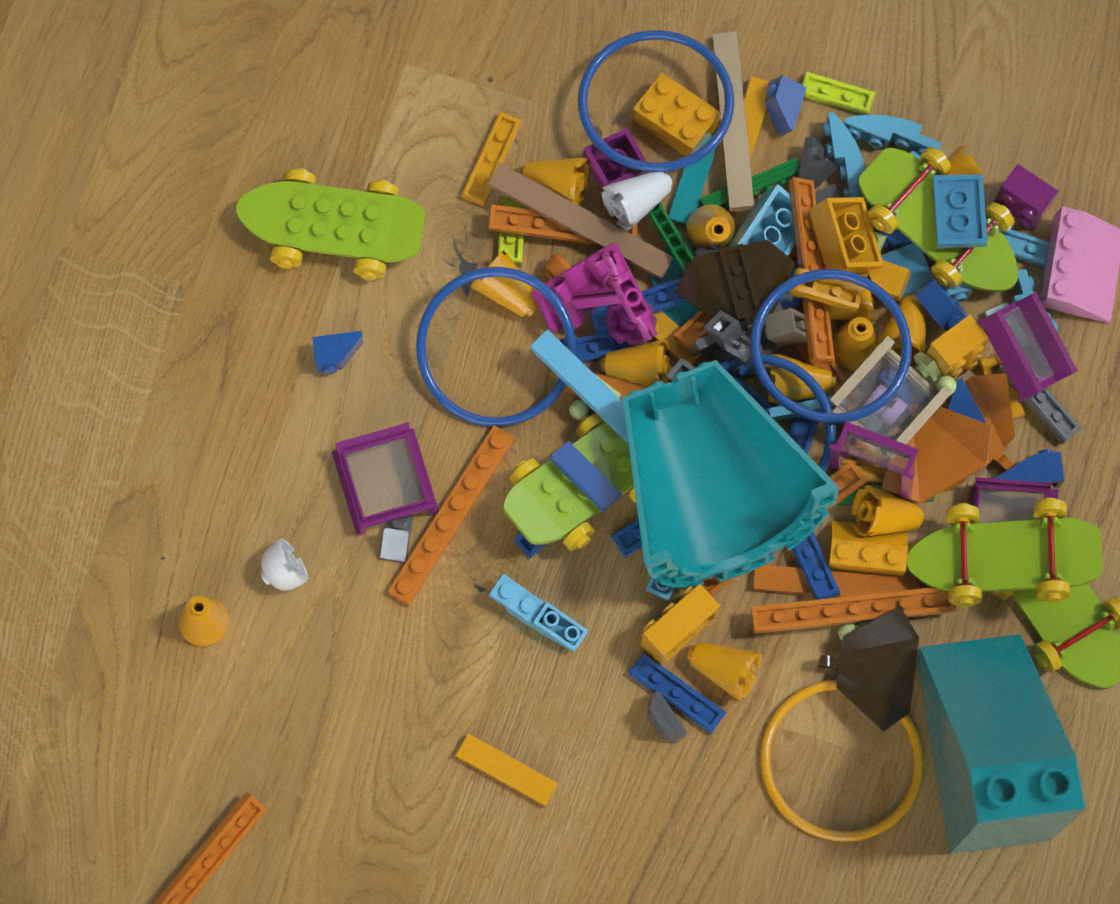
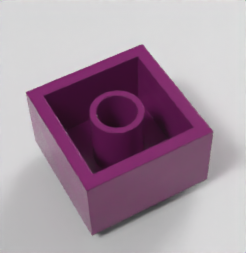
[583,128,650,193]
[994,164,1058,230]

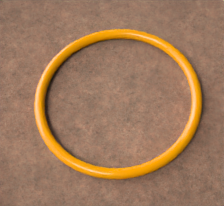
[760,680,924,842]

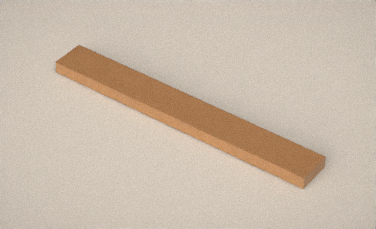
[488,163,673,280]

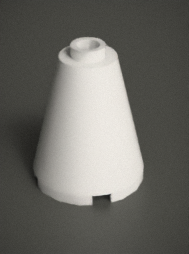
[602,172,672,231]

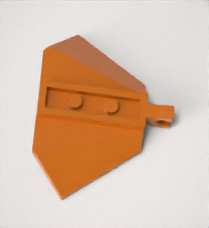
[940,373,1015,472]
[882,403,992,503]

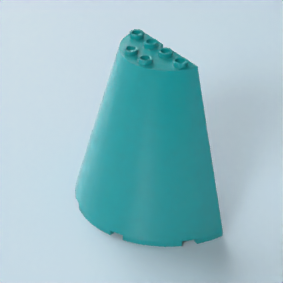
[623,360,839,588]

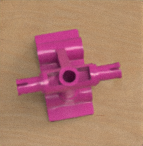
[531,242,657,341]

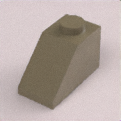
[763,308,807,345]

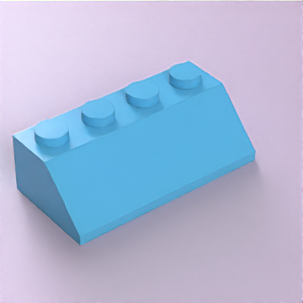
[728,184,796,256]

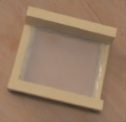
[829,336,951,459]

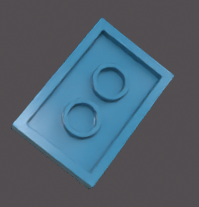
[932,174,988,248]

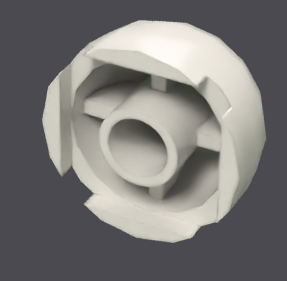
[260,539,308,591]

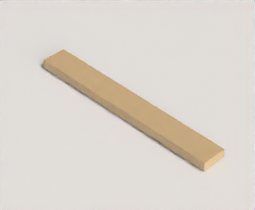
[713,31,755,212]

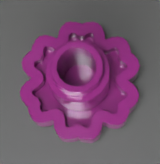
[606,302,657,346]

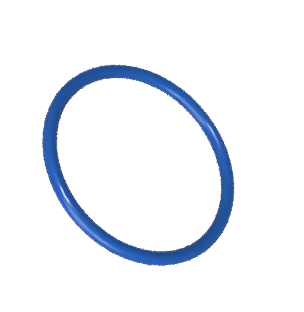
[578,30,734,172]
[416,267,576,427]
[750,269,912,423]
[720,354,836,472]

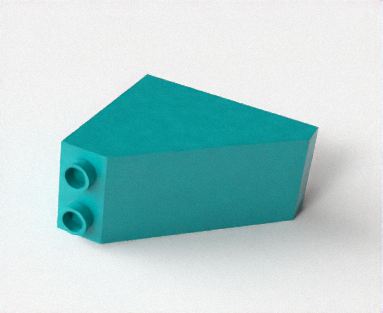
[917,634,1086,854]

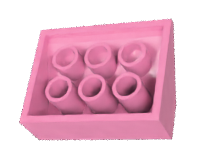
[1040,206,1120,323]

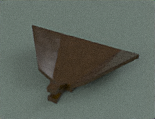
[675,240,795,338]
[818,606,919,732]

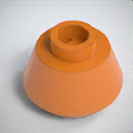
[544,254,571,280]

